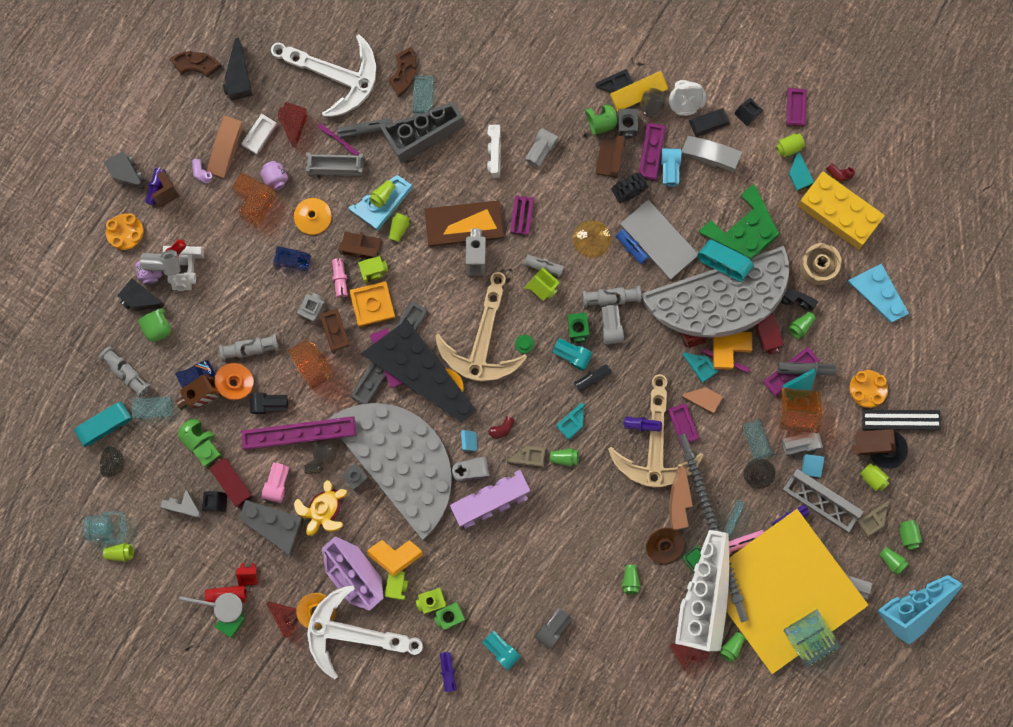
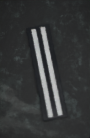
[862,410,941,430]

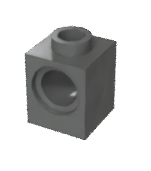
[618,109,638,139]
[341,462,370,492]

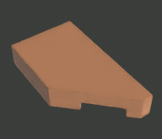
[682,387,723,414]

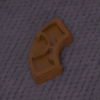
[389,47,417,97]
[169,51,222,77]

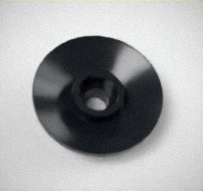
[870,432,908,469]

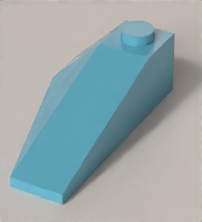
[878,575,963,645]

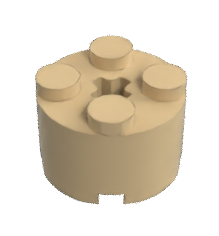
[800,243,841,286]

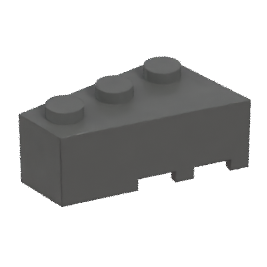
[239,500,304,557]

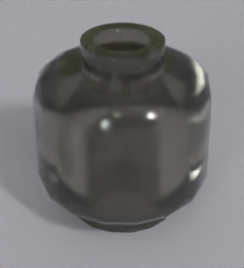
[639,88,666,118]

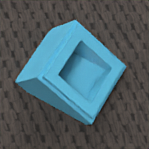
[461,430,478,452]
[802,454,824,478]

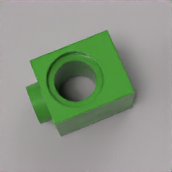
[434,602,466,631]

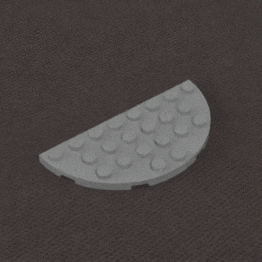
[641,246,789,337]
[327,403,452,540]

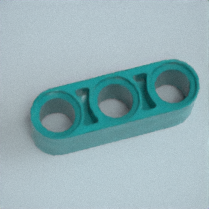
[697,240,754,281]
[74,402,132,447]

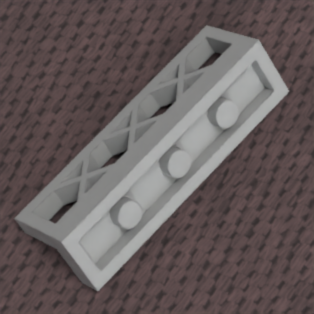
[783,469,864,533]

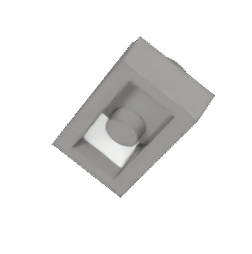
[161,490,202,519]

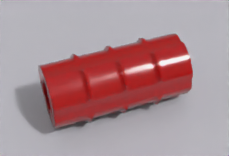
[205,585,247,607]

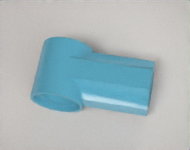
[661,148,681,187]

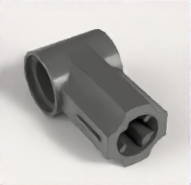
[535,608,573,649]

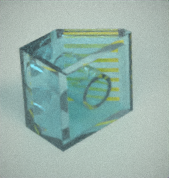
[784,609,841,667]

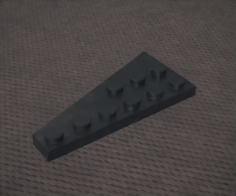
[361,320,477,423]

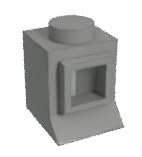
[297,293,326,325]

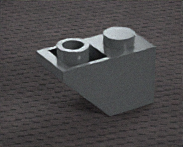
[104,151,145,189]

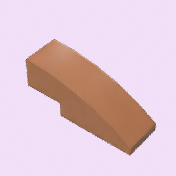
[207,115,244,179]
[669,465,693,530]

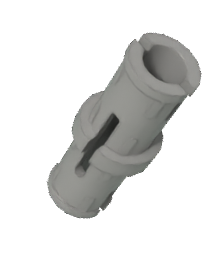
[524,254,564,277]

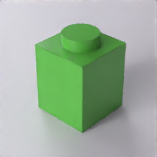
[193,439,223,469]

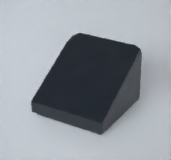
[734,98,763,126]
[202,491,227,512]

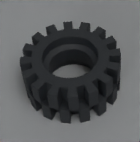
[611,173,648,203]

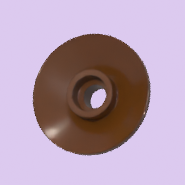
[646,528,684,564]

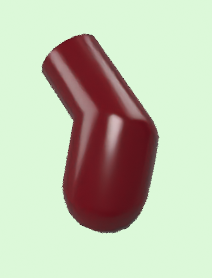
[826,163,855,181]
[489,416,515,439]

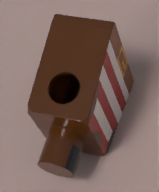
[175,374,221,410]

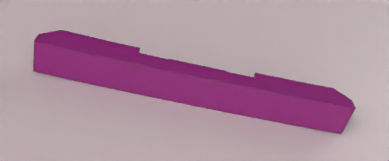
[318,123,359,156]
[701,348,750,374]

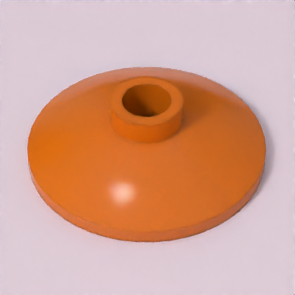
[215,363,253,400]

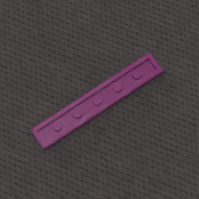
[241,416,357,450]

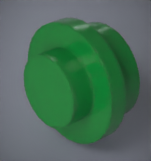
[515,335,534,354]

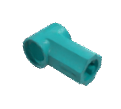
[552,338,593,371]
[482,631,522,671]

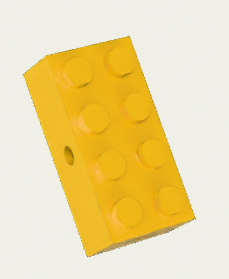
[798,171,885,250]

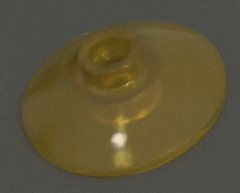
[573,220,611,257]

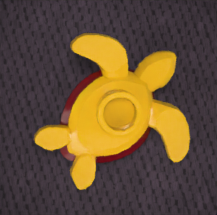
[294,480,348,536]

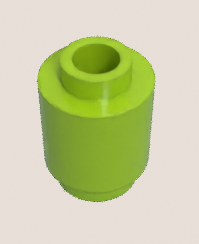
[776,133,805,158]
[860,463,889,491]

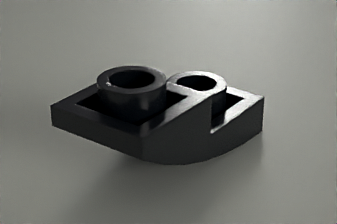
[781,289,818,311]

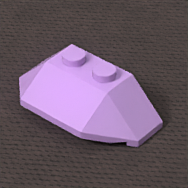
[322,537,383,611]

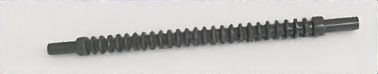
[679,434,748,623]

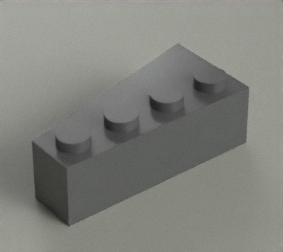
[380,102,465,164]

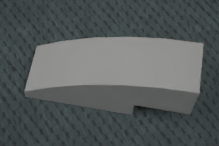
[681,136,742,173]

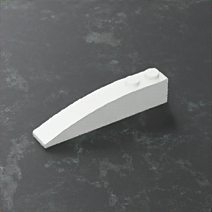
[675,530,729,651]

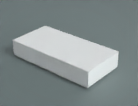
[241,114,278,155]

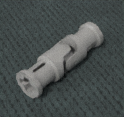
[582,286,641,308]
[219,334,279,362]
[98,346,151,397]

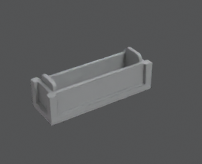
[305,152,364,176]

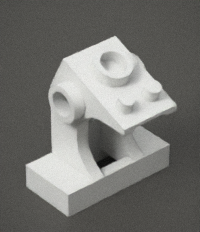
[163,246,204,291]

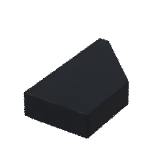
[595,69,633,93]

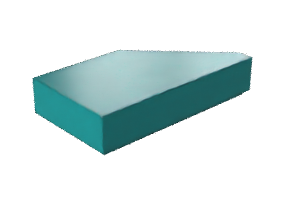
[789,152,814,192]
[682,352,718,383]
[556,402,584,441]

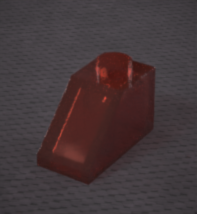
[278,102,308,148]

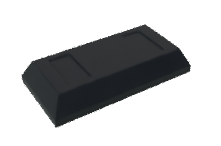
[689,107,730,137]

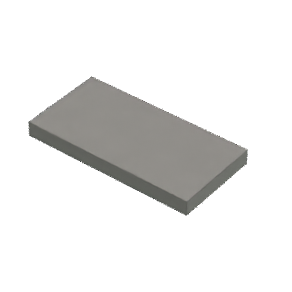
[620,200,698,280]

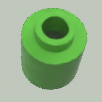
[899,520,923,550]

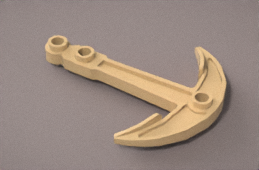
[436,272,527,382]
[608,374,703,488]

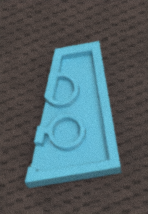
[348,175,413,231]
[847,264,909,323]

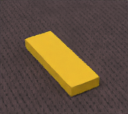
[610,71,668,112]

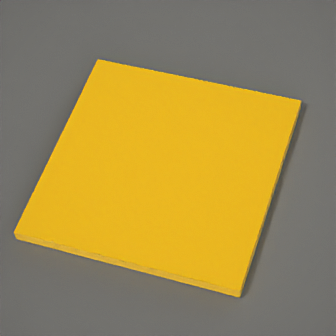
[726,509,868,674]

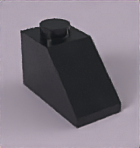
[117,278,164,311]

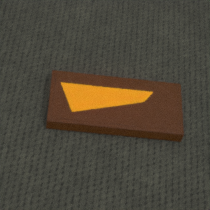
[424,200,504,247]

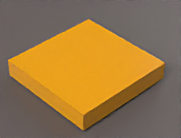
[349,281,395,327]

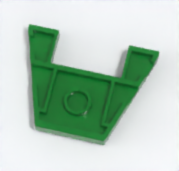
[699,184,779,260]

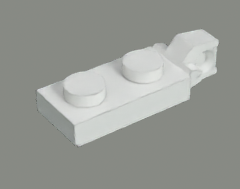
[487,125,501,178]

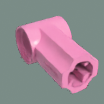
[261,463,290,504]

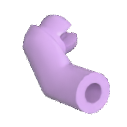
[192,159,213,183]

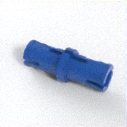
[615,229,649,265]

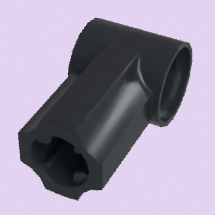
[250,393,288,414]

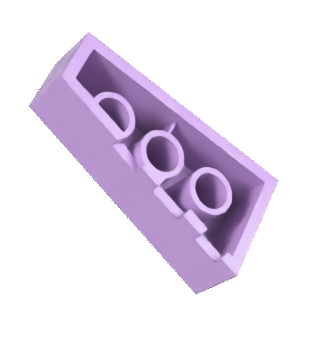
[450,470,530,529]

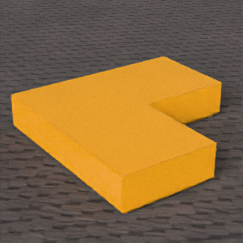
[713,332,752,370]
[367,540,423,577]

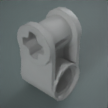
[452,457,490,481]

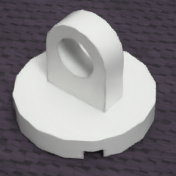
[669,80,707,116]

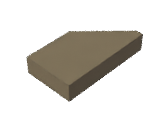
[508,445,546,468]
[856,502,889,537]

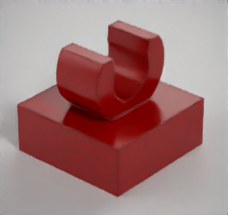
[236,563,259,585]

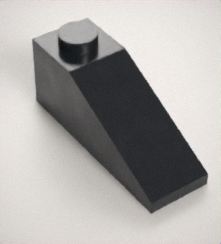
[223,38,253,101]

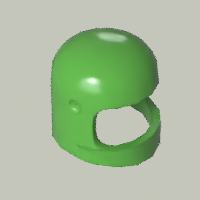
[584,104,618,135]
[138,308,171,342]
[178,419,215,454]

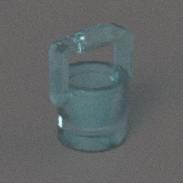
[83,511,127,543]

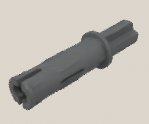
[338,117,393,138]
[777,361,836,377]

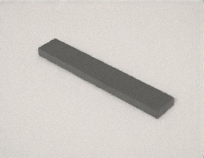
[350,301,429,405]

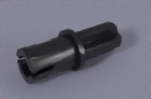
[574,364,612,393]

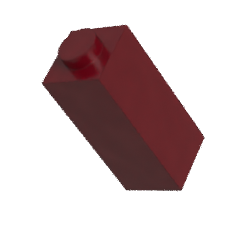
[754,312,784,355]
[209,458,254,508]

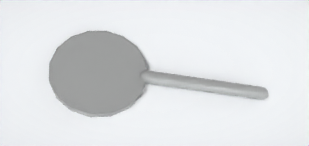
[179,593,243,622]

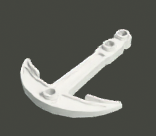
[271,35,377,117]
[307,585,423,679]

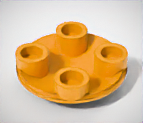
[106,213,143,250]
[849,370,888,408]

